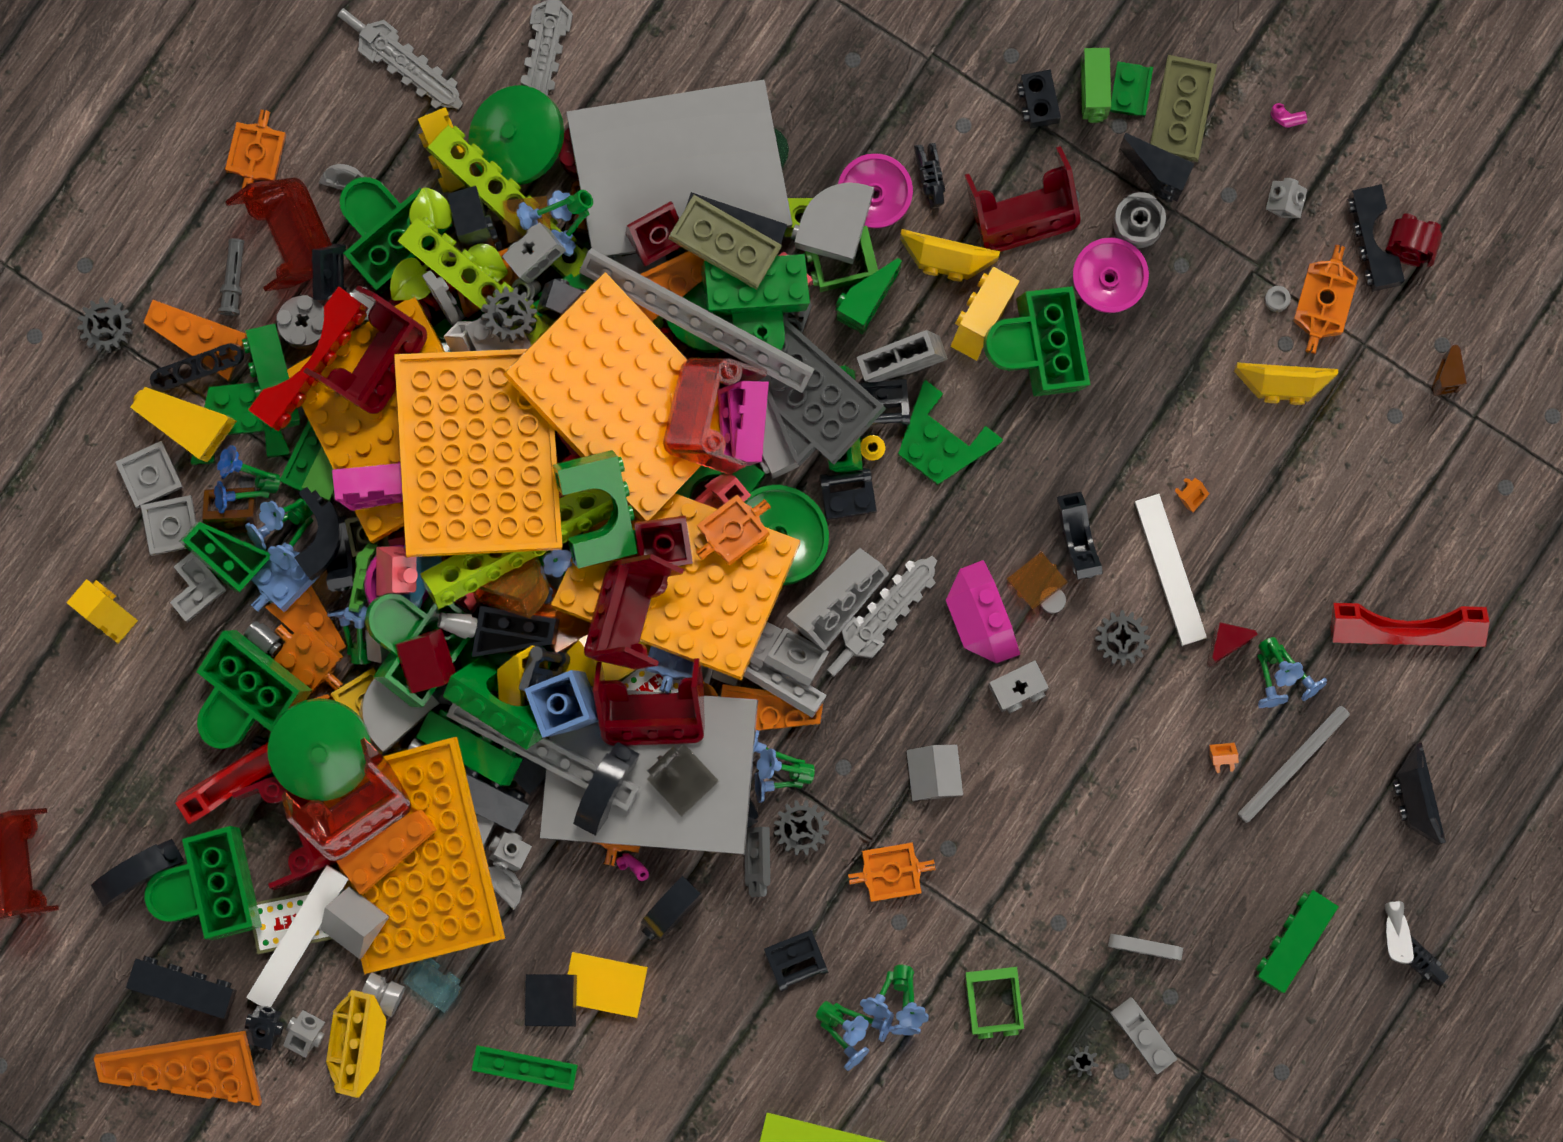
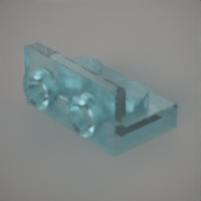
[403,958,463,1013]

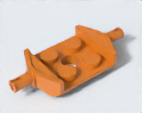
[1293,245,1358,354]

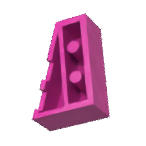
[717,381,769,466]
[332,462,403,511]

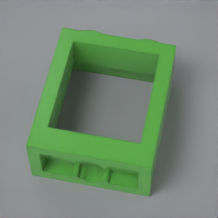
[1081,48,1111,123]
[805,225,878,292]
[965,967,1024,1039]

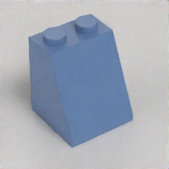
[524,670,599,738]

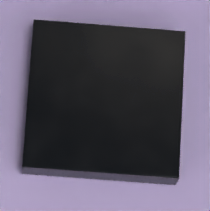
[525,974,577,1027]

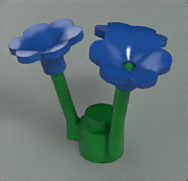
[214,445,280,513]

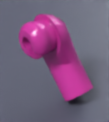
[1271,103,1307,128]
[616,853,649,881]

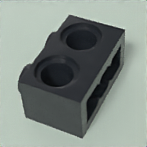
[1017,69,1061,129]

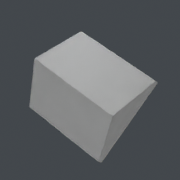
[907,745,963,801]
[321,887,390,959]

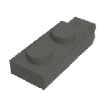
[745,827,770,897]

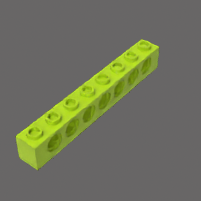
[426,125,589,278]
[398,217,554,344]
[420,488,613,609]

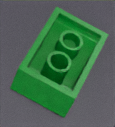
[835,258,902,335]

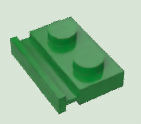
[1110,61,1153,118]

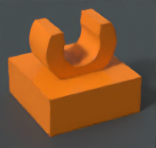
[1175,478,1209,512]
[1209,743,1239,773]

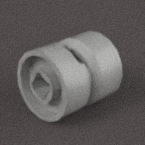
[362,973,405,1017]

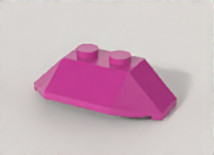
[946,560,1020,664]

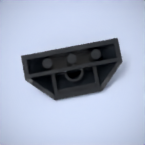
[1392,743,1446,845]

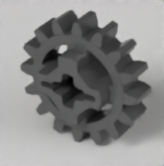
[480,287,537,343]
[77,297,133,353]
[1094,610,1150,666]
[774,800,829,856]

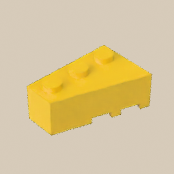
[418,107,475,193]
[950,267,1020,361]
[66,579,138,644]

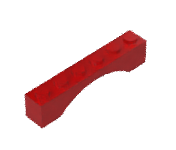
[248,287,369,431]
[1330,603,1490,647]
[175,743,272,824]

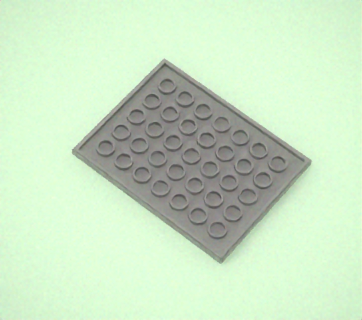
[566,80,793,257]
[540,687,758,855]

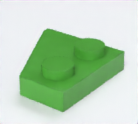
[349,543,378,613]

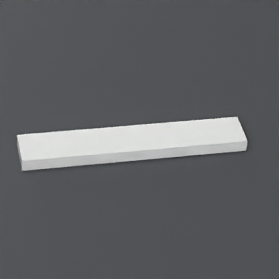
[1134,494,1207,646]
[246,865,349,1007]

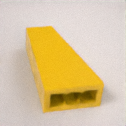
[130,387,237,463]

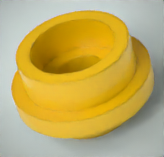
[861,435,885,461]

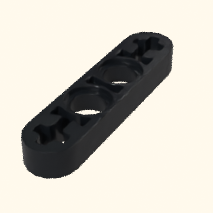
[150,343,244,391]

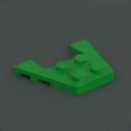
[898,380,1003,485]
[191,382,291,465]

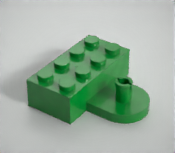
[340,177,455,296]
[701,254,810,350]
[983,286,1091,397]
[365,594,470,707]
[196,630,312,749]
[145,826,262,940]

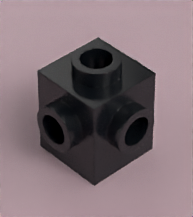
[245,1006,284,1050]

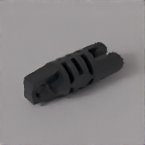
[914,143,945,208]
[1409,936,1449,986]

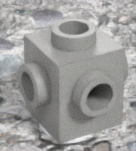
[1266,178,1307,218]
[488,832,532,872]
[283,1010,325,1058]

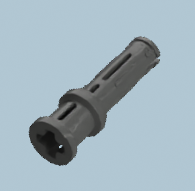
[217,238,245,316]

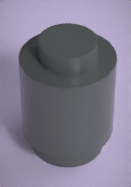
[244,621,282,657]

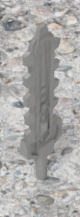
[520,0,573,96]
[338,8,463,110]
[827,556,937,677]

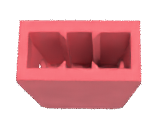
[376,546,418,596]

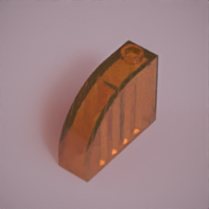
[472,556,549,618]

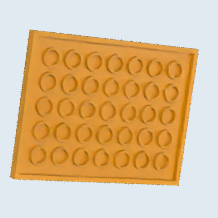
[503,272,721,521]
[287,297,445,544]
[394,349,562,557]
[551,493,801,680]
[323,737,505,974]

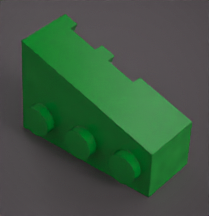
[179,522,270,592]

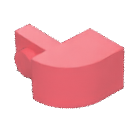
[694,473,751,509]

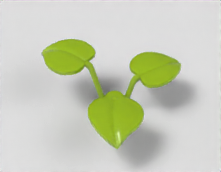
[390,187,508,301]

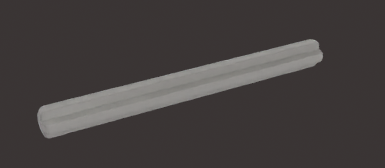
[1238,706,1350,823]

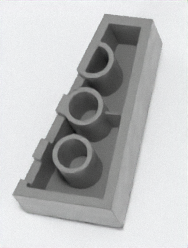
[787,548,889,651]

